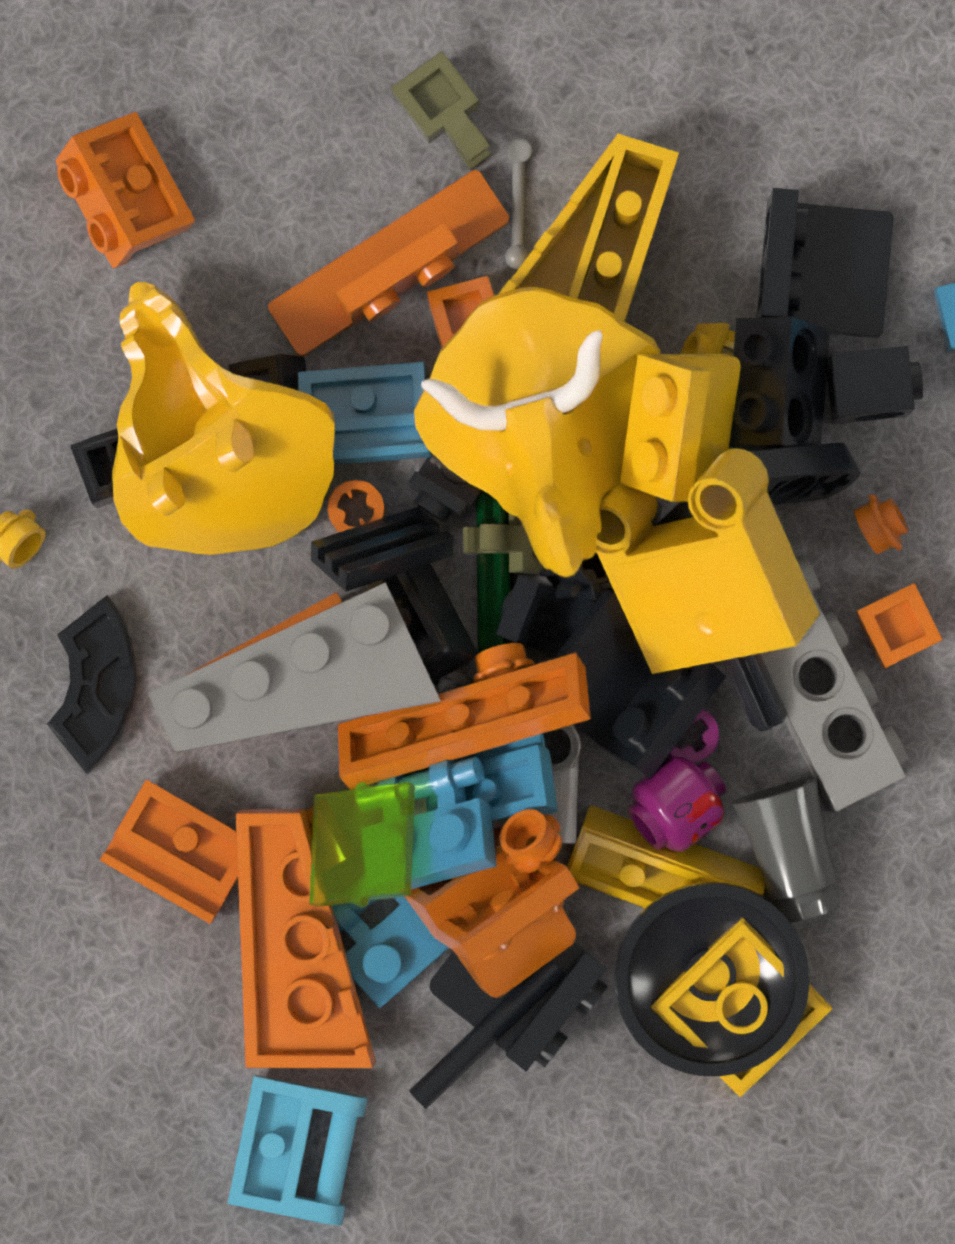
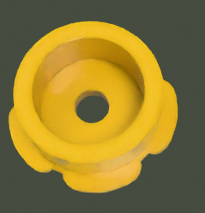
[0,509,45,569]

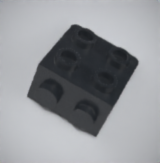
[430,942,608,1072]

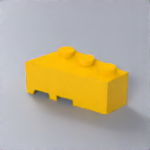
[499,133,679,321]

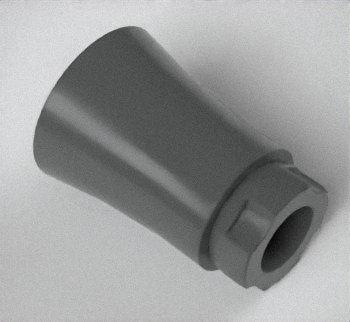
[732,778,840,923]

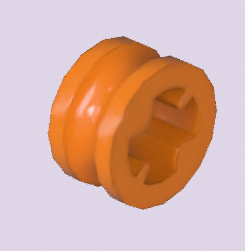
[327,480,385,532]

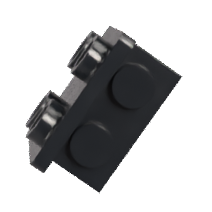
[756,188,893,338]
[554,588,727,779]

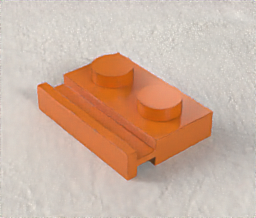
[100,779,238,924]

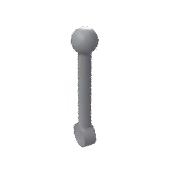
[505,138,532,269]

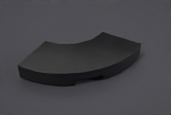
[47,595,137,774]

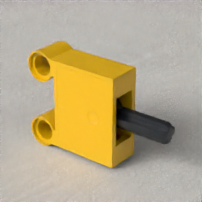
[595,449,820,731]

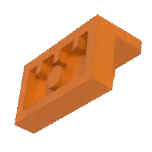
[56,112,195,269]

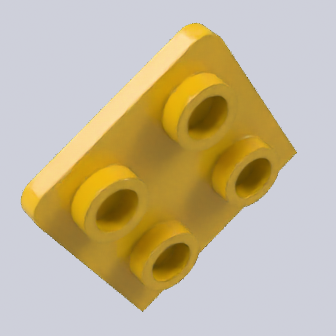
[620,354,741,502]

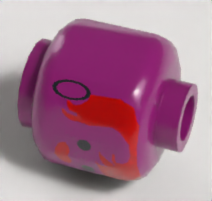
[628,756,726,852]

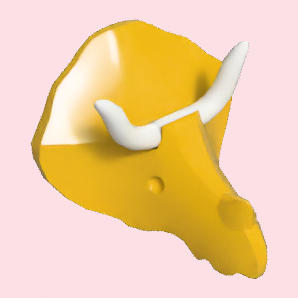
[414,287,661,577]

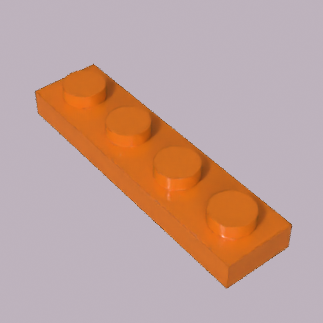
[338,653,591,790]

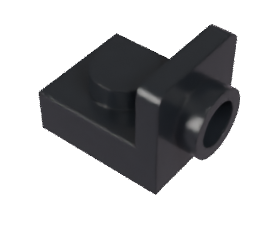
[409,453,483,523]

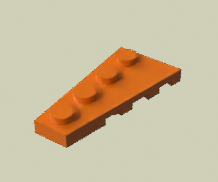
[236,809,377,1068]

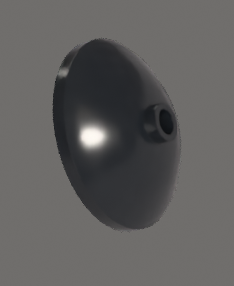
[614,882,810,1077]

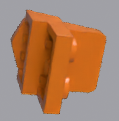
[401,827,579,998]

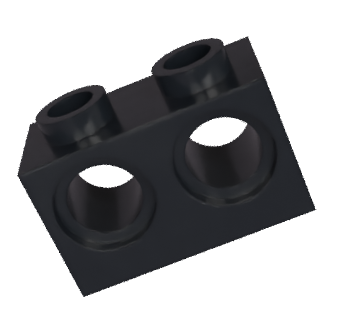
[729,317,830,452]

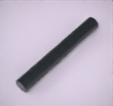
[409,960,566,1109]

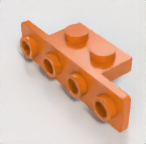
[268,170,509,357]

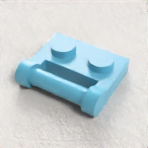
[227,1074,368,1226]

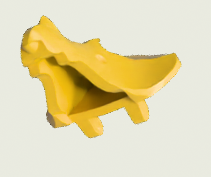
[112,282,335,555]

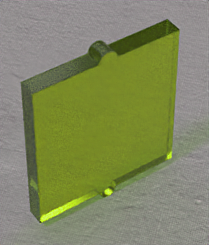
[309,782,415,908]

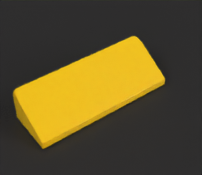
[567,806,765,908]

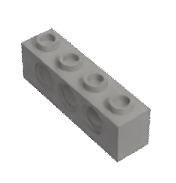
[761,555,908,812]

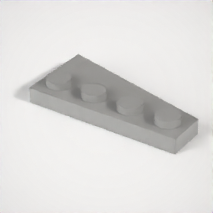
[148,582,441,753]

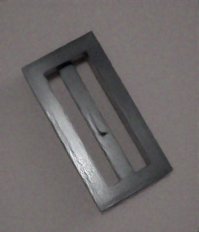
[311,507,454,592]

